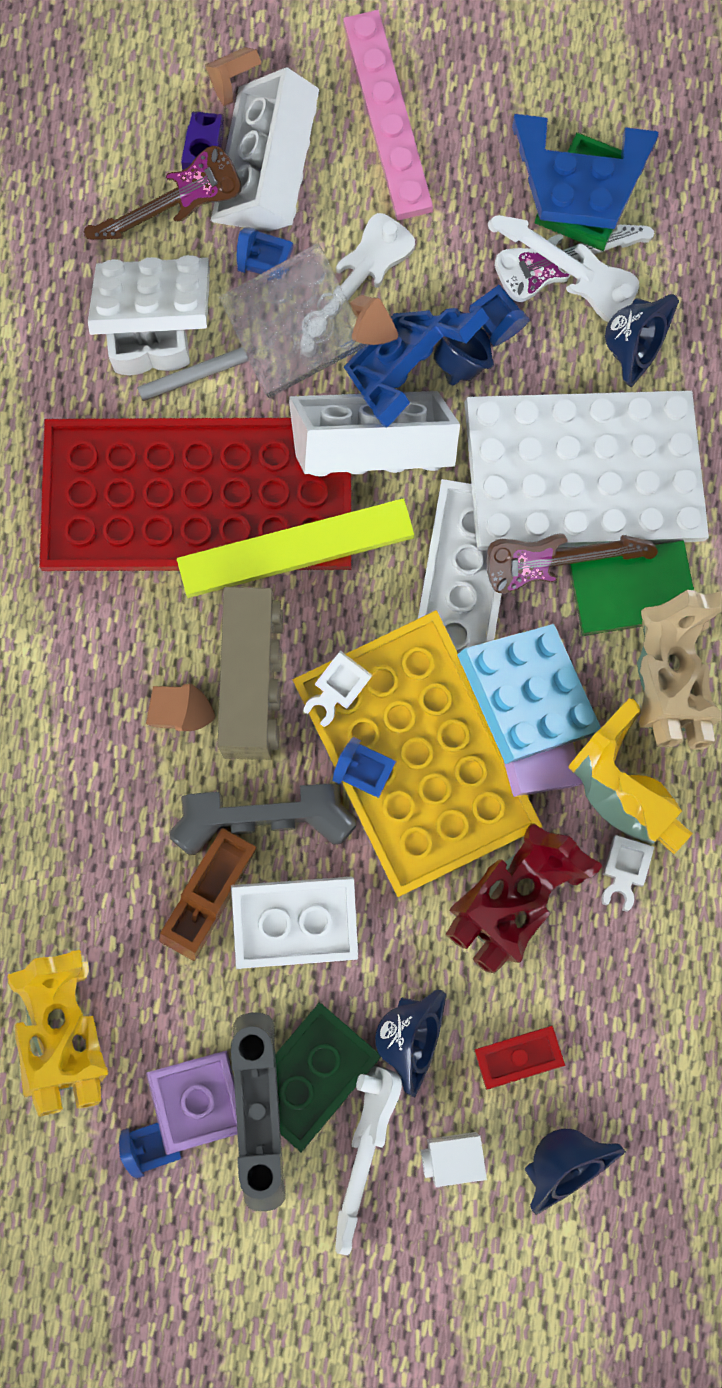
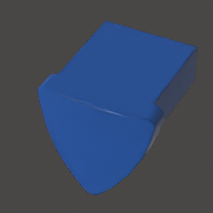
[237,227,293,281]
[469,284,530,347]
[333,737,396,798]
[119,1123,183,1179]

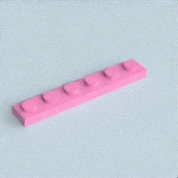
[343,10,433,221]

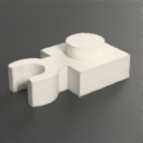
[304,651,372,727]
[601,835,654,912]

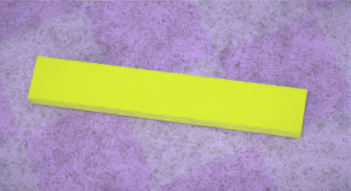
[177,498,415,598]

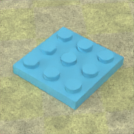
[457,624,601,764]

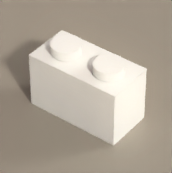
[421,1132,487,1187]

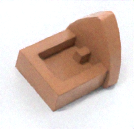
[205,47,262,106]
[350,295,399,345]
[146,684,215,731]

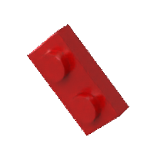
[474,1025,565,1090]

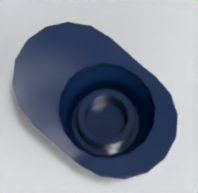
[434,309,494,386]

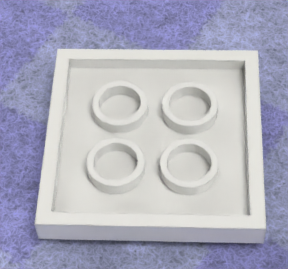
[88,255,210,335]

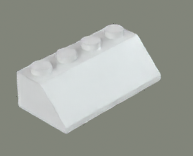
[211,67,319,232]
[289,391,460,476]

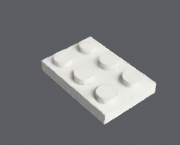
[231,876,358,969]

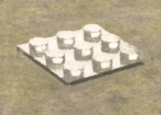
[219,243,369,398]

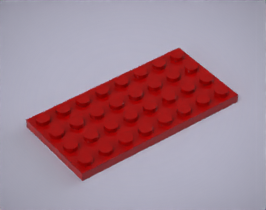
[39,418,352,571]

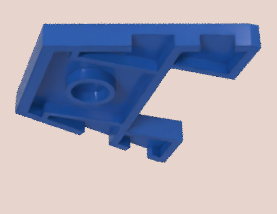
[512,114,659,229]
[344,306,490,428]

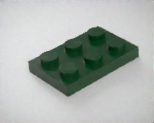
[275,1002,381,1153]

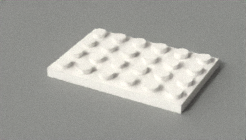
[464,391,709,551]

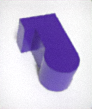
[181,111,224,170]

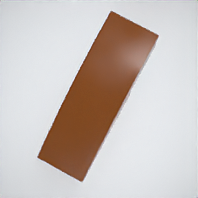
[160,828,257,961]

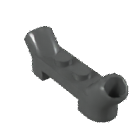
[169,784,357,856]
[231,1012,286,1212]

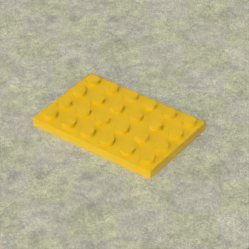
[292,610,543,897]

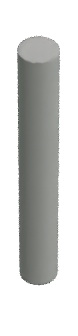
[137,347,249,401]

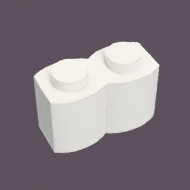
[106,330,190,375]

